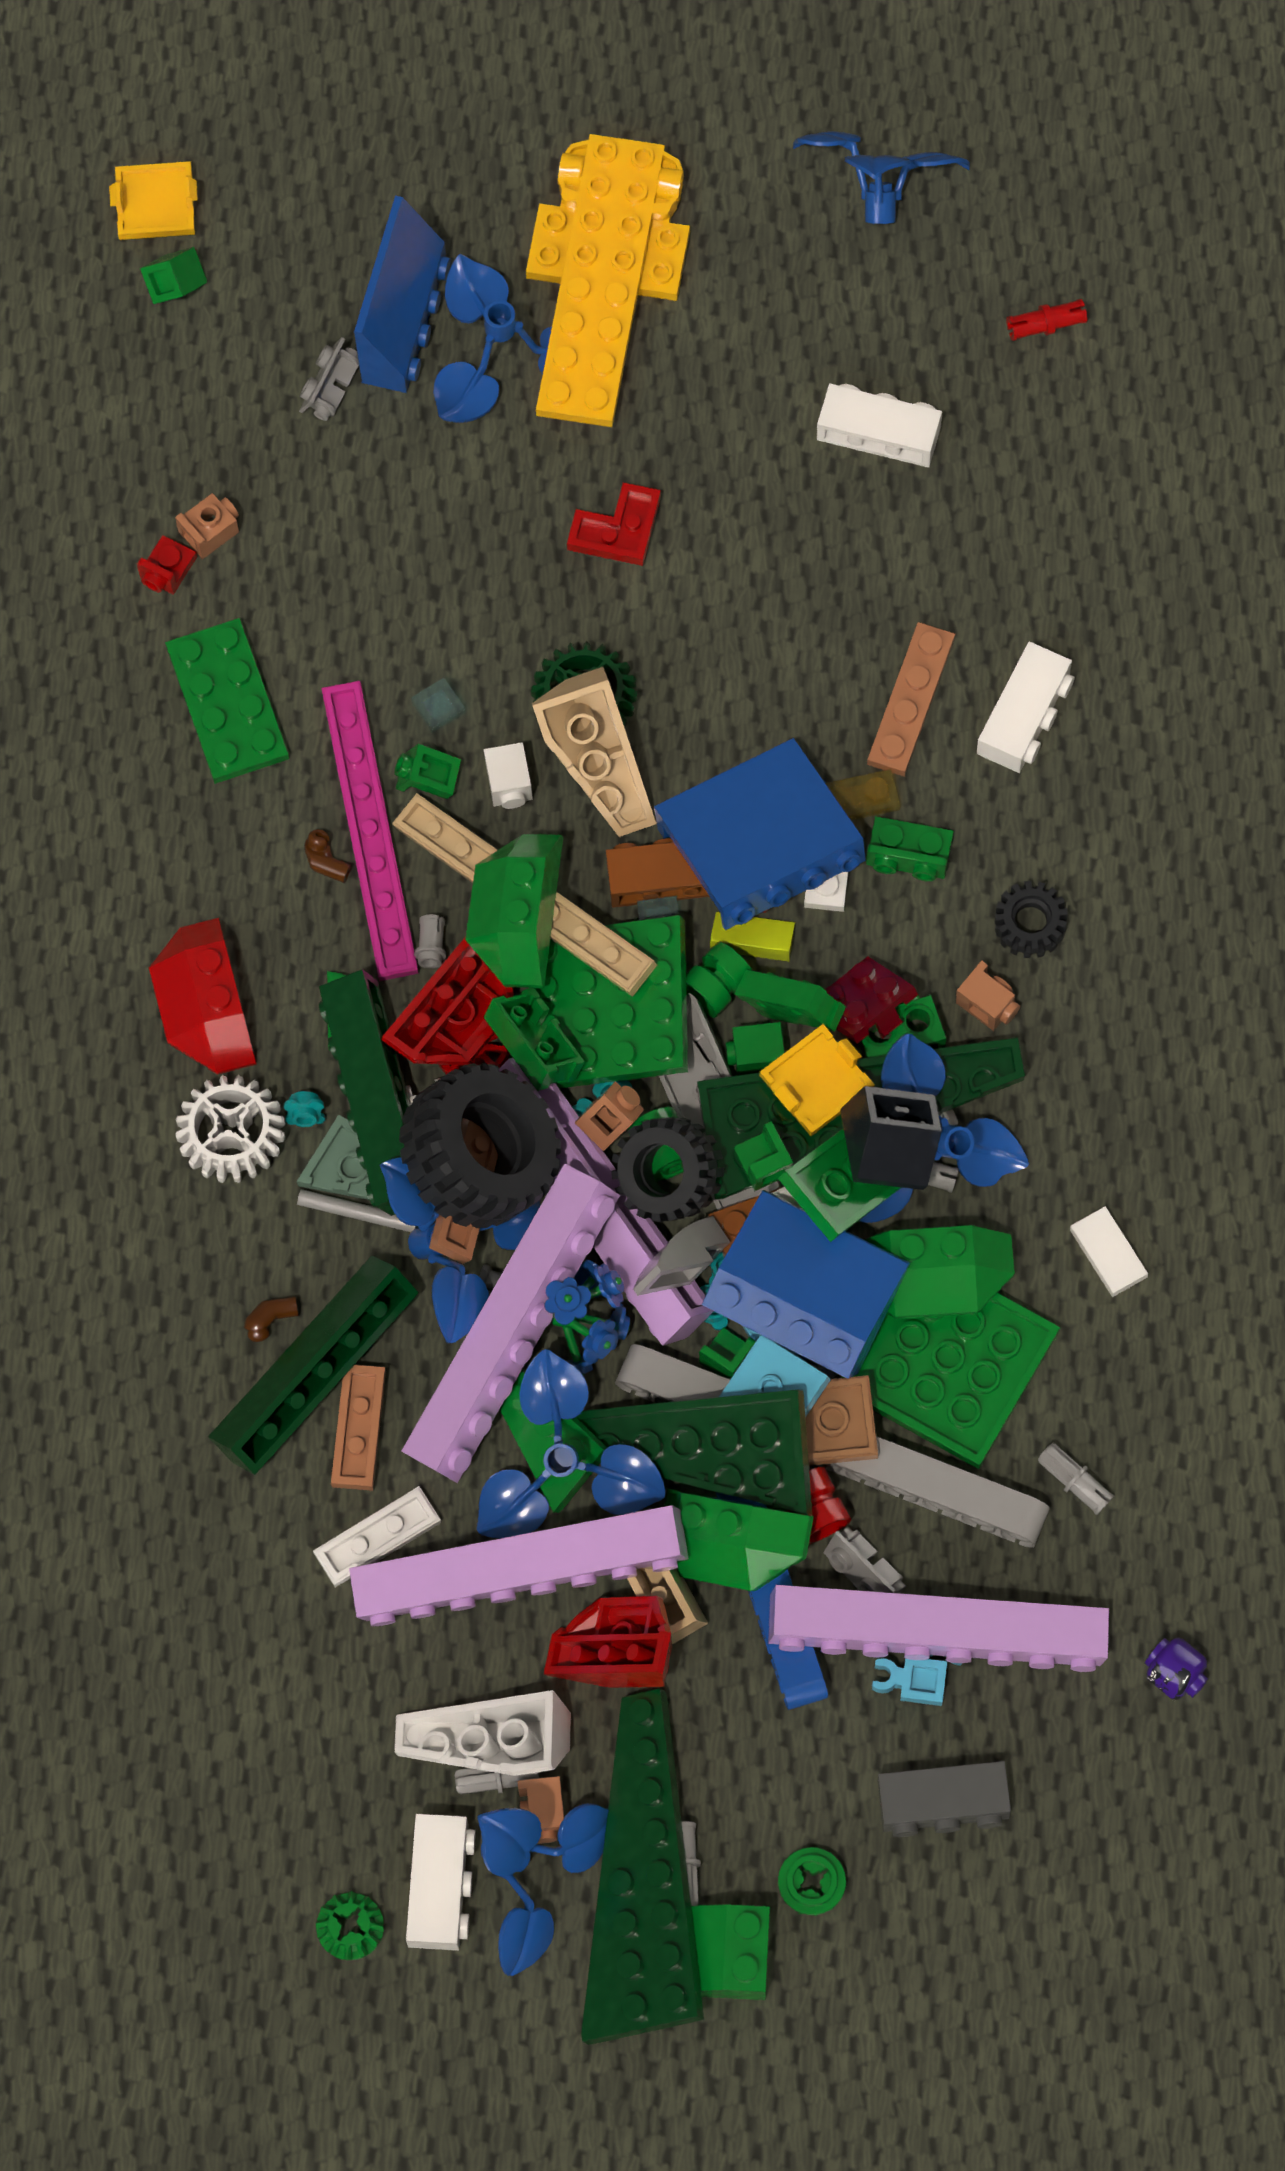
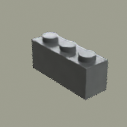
[877,1761,1011,1837]

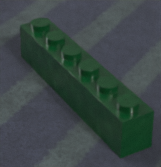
[319,969,410,1216]
[208,1255,419,1475]

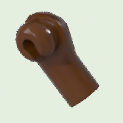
[304,829,352,883]
[244,1296,299,1342]

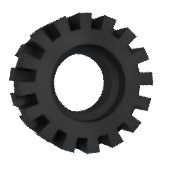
[994,881,1068,959]

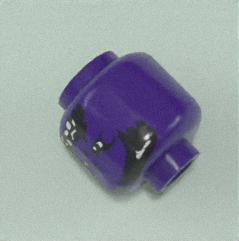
[1144,1638,1209,1700]

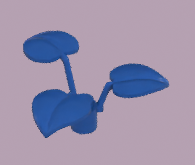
[793,131,970,224]
[433,254,552,423]
[860,1033,1029,1223]
[380,1157,541,1343]
[477,1349,666,1539]
[477,1803,609,1976]

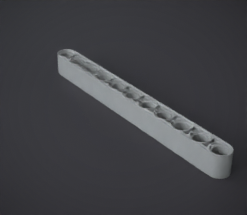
[615,1344,1050,1547]

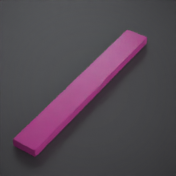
[321,681,419,981]

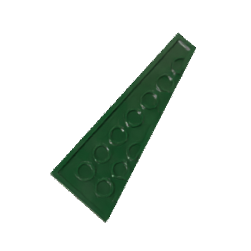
[697,1038,1025,1200]
[581,1688,704,2045]

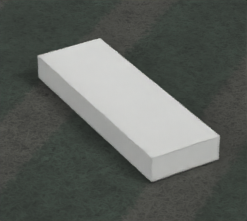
[313,1486,441,1588]

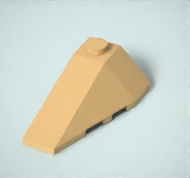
[532,667,656,837]

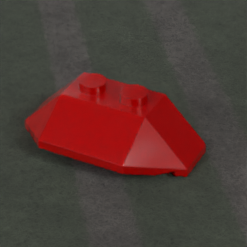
[149,918,256,1075]
[381,936,513,1065]
[544,1596,672,1688]

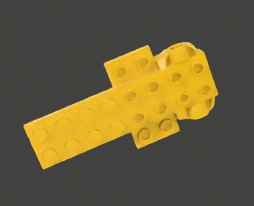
[526,134,690,427]

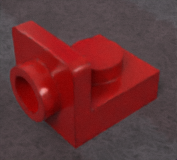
[137,535,197,595]

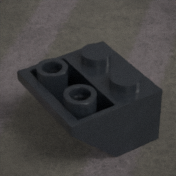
[840,1086,942,1190]

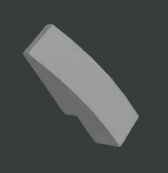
[633,1216,730,1296]

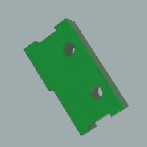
[735,969,846,1032]
[484,988,585,1091]

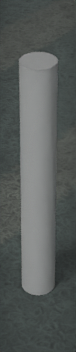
[297,1189,417,1232]

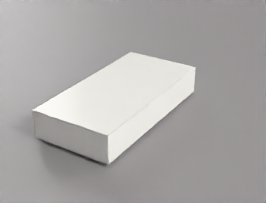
[1070,1206,1148,1297]

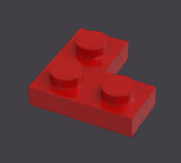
[567,482,661,566]

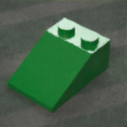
[691,1904,770,2000]

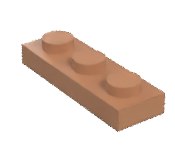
[331,1365,386,1491]

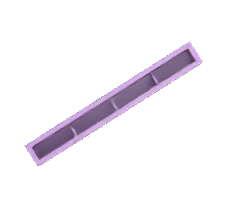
[499,1058,713,1346]
[401,1163,620,1483]
[349,1505,689,1626]
[768,1585,1109,1672]

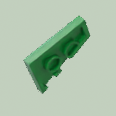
[500,1369,607,1513]

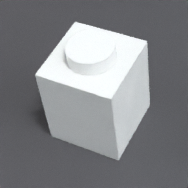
[484,742,533,809]

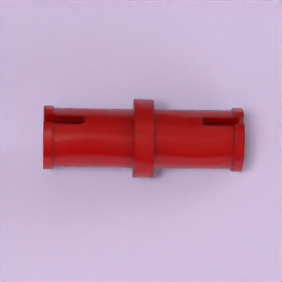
[1006,299,1087,341]

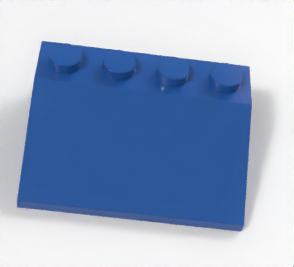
[354,196,451,393]
[702,1190,910,1379]

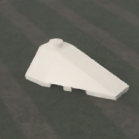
[395,1690,571,1776]

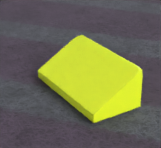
[710,912,795,961]

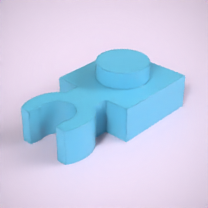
[872,1658,947,1706]

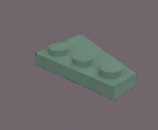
[297,1115,369,1200]

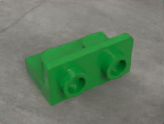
[866,816,954,881]

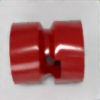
[786,1467,852,1544]

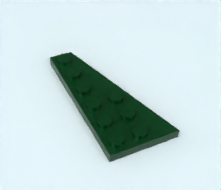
[576,1389,812,1516]

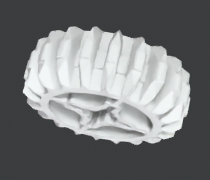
[176,1075,285,1183]

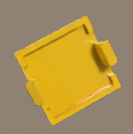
[109,161,198,240]
[759,1024,875,1136]

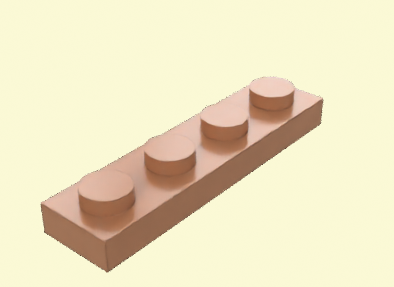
[867,622,955,777]
[429,1118,498,1264]

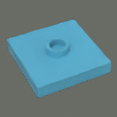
[719,1335,831,1418]

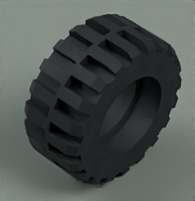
[399,1063,561,1228]

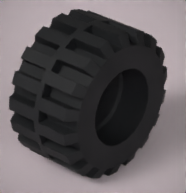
[611,1117,724,1222]

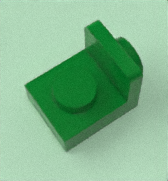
[394,744,461,799]

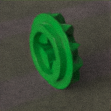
[778,1847,846,1917]
[316,1891,384,1960]

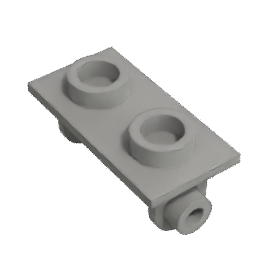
[299,337,359,421]
[823,1527,906,1594]

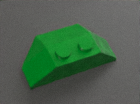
[465,834,563,988]
[864,1225,1015,1319]
[664,1489,814,1591]

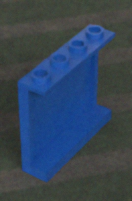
[654,738,866,930]

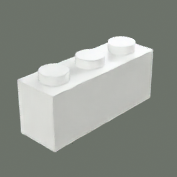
[817,383,942,467]
[977,641,1075,773]
[406,1814,476,1951]

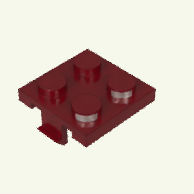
[825,956,918,1044]

